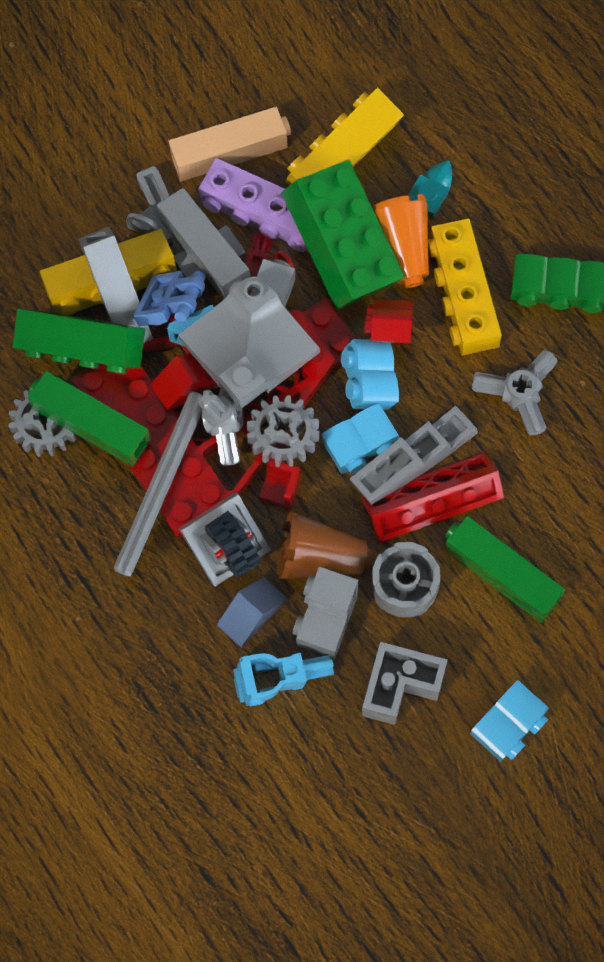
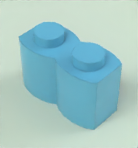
[341,339,399,410]
[321,403,399,474]
[470,680,549,762]

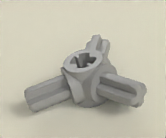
[472,350,558,436]
[197,387,244,466]

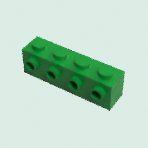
[12,309,145,373]

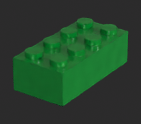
[281,160,405,310]

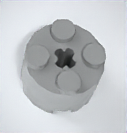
[372,542,440,617]

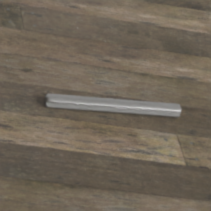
[114,391,203,576]

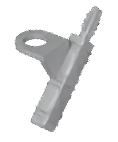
[126,166,183,255]

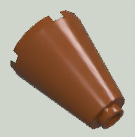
[277,512,372,579]

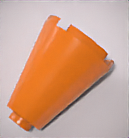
[373,195,429,288]

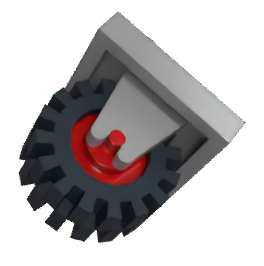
[178,493,271,586]

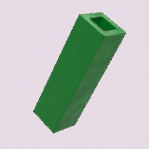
[28,371,151,467]
[445,516,565,623]

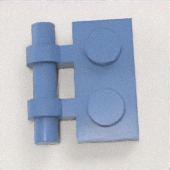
[133,271,206,327]

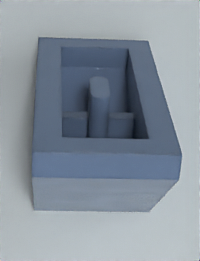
[217,576,288,648]

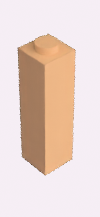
[168,106,291,182]

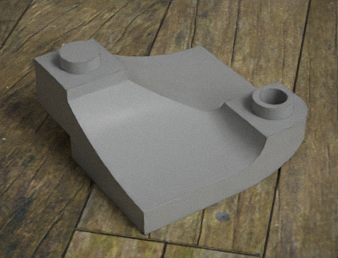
[178,276,320,409]

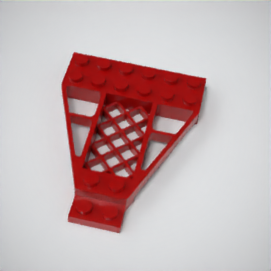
[71,298,356,539]

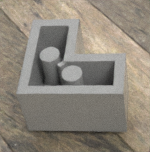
[292,567,358,659]
[362,642,448,725]

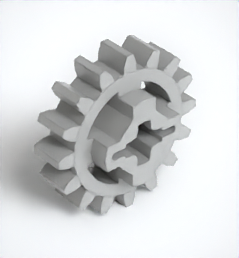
[8,390,76,457]
[247,395,319,467]

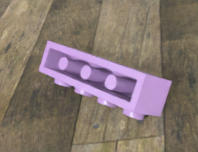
[198,158,309,252]

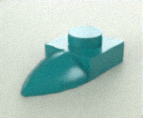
[409,160,452,219]

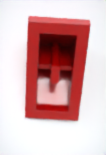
[150,354,217,413]

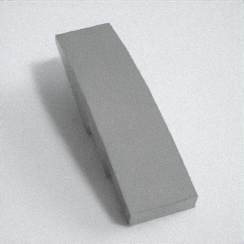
[350,406,478,504]

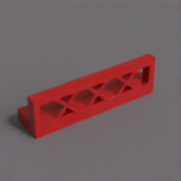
[361,452,504,543]

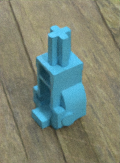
[233,653,334,707]

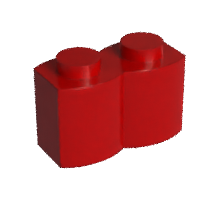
[365,298,414,344]

